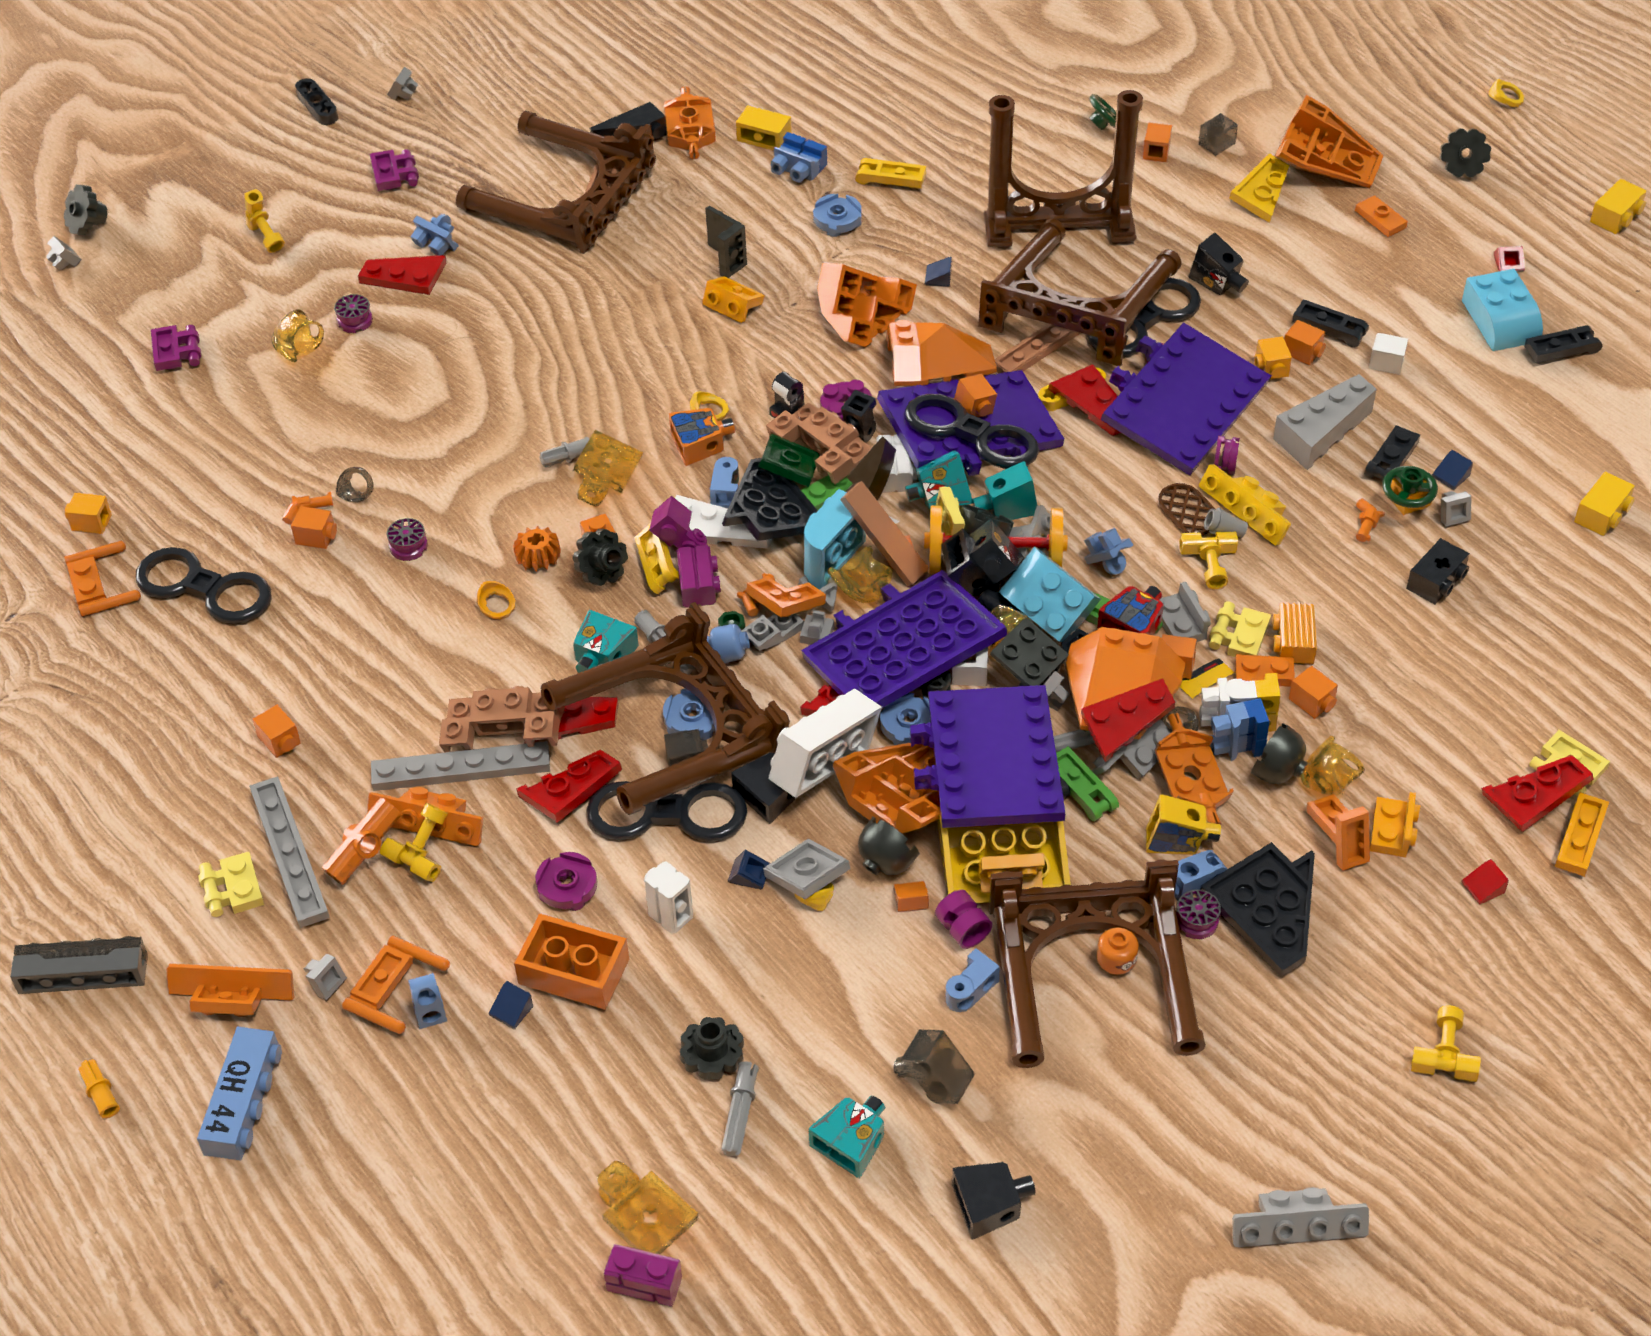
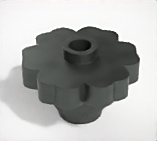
[1440,128,1491,177]
[64,184,108,235]
[572,529,628,586]
[679,1017,744,1079]

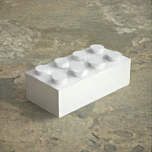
[768,689,882,798]

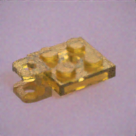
[573,430,643,507]
[597,1161,699,1255]

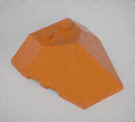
[886,320,997,386]

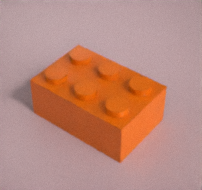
[514,913,629,1010]

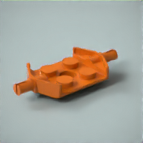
[664,86,716,159]
[1154,713,1234,825]

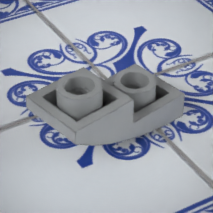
[741,613,804,650]

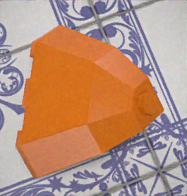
[817,263,917,347]

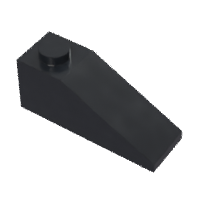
[590,101,667,140]

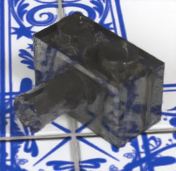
[893,1029,975,1104]

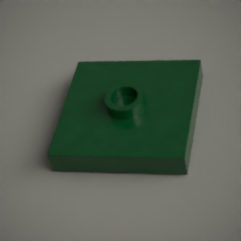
[758,434,820,487]

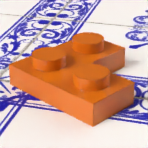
[746,577,826,617]
[1235,654,1295,687]

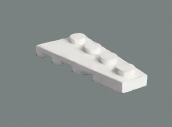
[675,495,772,548]

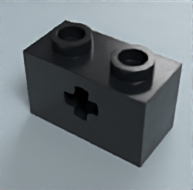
[1406,538,1470,605]

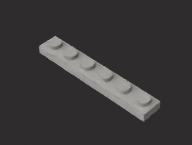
[371,741,550,791]
[249,776,330,928]

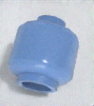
[707,624,750,663]

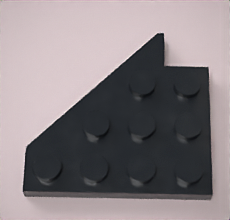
[722,458,818,541]
[1200,842,1315,977]

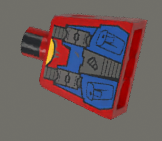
[1097,586,1164,635]

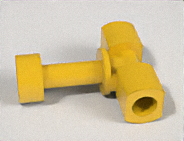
[244,189,285,253]
[1179,531,1238,590]
[379,803,448,882]
[1411,1005,1481,1082]

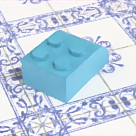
[1462,269,1543,351]
[804,489,866,589]
[999,546,1101,642]

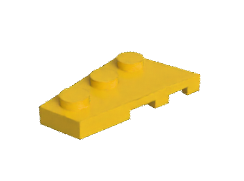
[1229,153,1289,223]

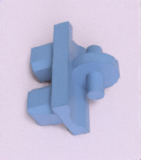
[411,214,459,255]
[1084,528,1133,575]

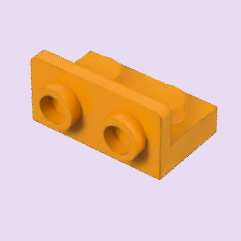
[702,276,765,323]
[1370,792,1420,858]
[978,853,1045,894]

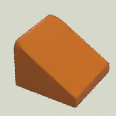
[894,881,929,912]

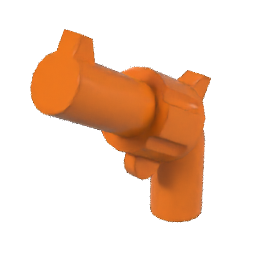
[282,492,333,524]
[1356,498,1385,542]
[737,573,775,617]

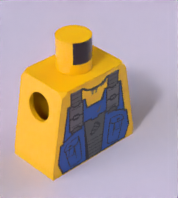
[1146,794,1221,855]

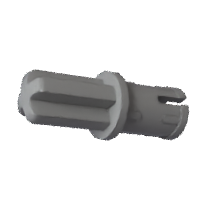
[539,437,593,467]

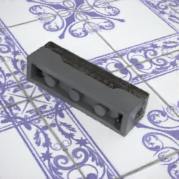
[10,936,148,994]

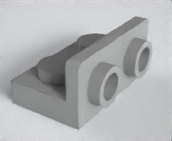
[1160,582,1211,642]

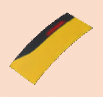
[1180,658,1235,699]

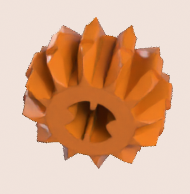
[513,526,561,572]

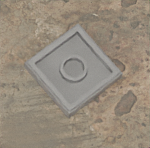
[763,839,850,899]

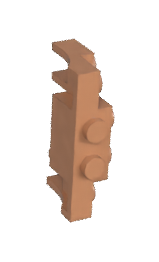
[766,402,872,484]
[439,686,565,753]

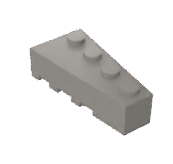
[1273,374,1377,470]

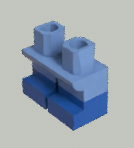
[771,132,827,183]
[1210,698,1269,761]

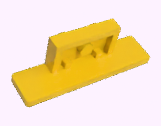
[1199,464,1291,546]

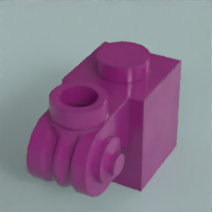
[649,495,707,548]

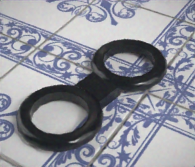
[1086,277,1201,357]
[905,394,1039,469]
[136,547,272,624]
[587,781,748,842]

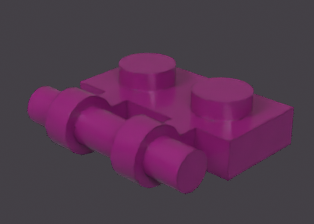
[370,149,419,191]
[151,325,201,371]

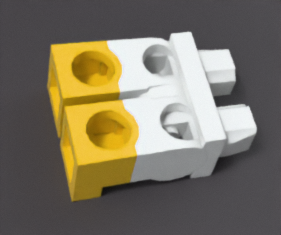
[1199,673,1281,732]

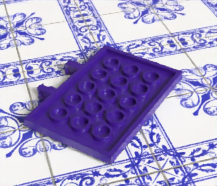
[1101,322,1271,475]
[877,370,1065,476]
[801,570,1008,709]
[910,685,1066,828]

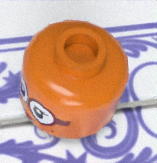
[1096,927,1139,975]

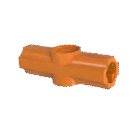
[322,798,401,885]

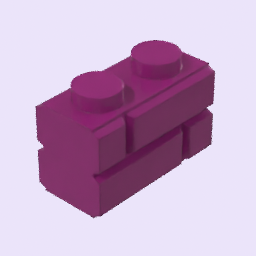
[677,545,721,608]
[604,1244,682,1307]

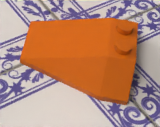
[1275,95,1384,188]
[1066,627,1185,740]
[833,743,941,834]

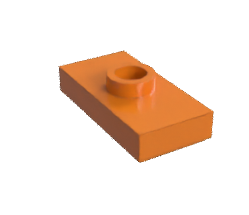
[1355,195,1408,237]

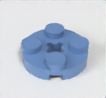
[813,194,862,237]
[663,688,715,740]
[880,693,931,745]

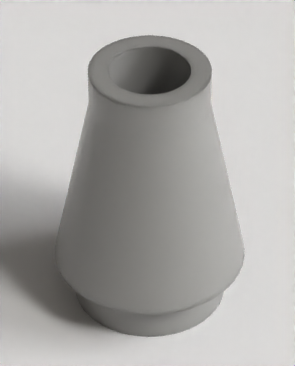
[1204,508,1248,538]

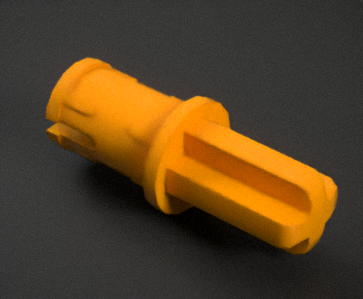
[78,1059,120,1119]

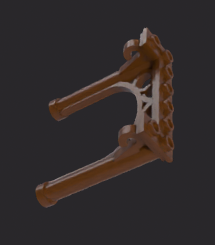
[984,90,1143,247]
[456,110,656,254]
[978,219,1182,367]
[541,602,790,815]
[989,860,1206,1068]

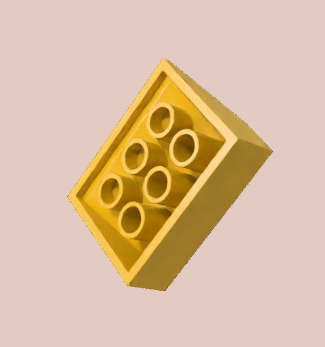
[937,814,1071,904]

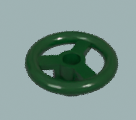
[1089,94,1116,130]
[1382,466,1438,508]

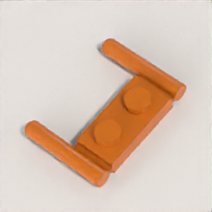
[64,541,141,617]
[342,935,450,1034]

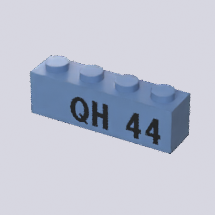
[197,1026,282,1161]

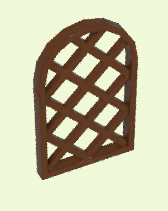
[1159,483,1215,536]

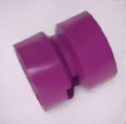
[935,889,993,949]

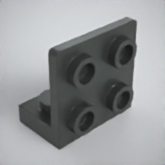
[705,205,747,278]
[990,618,1069,686]

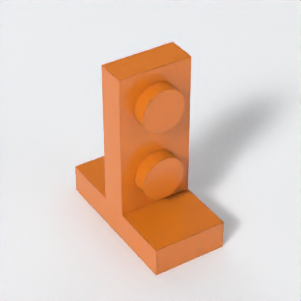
[1307,794,1370,871]

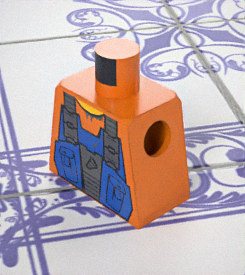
[669,408,735,466]

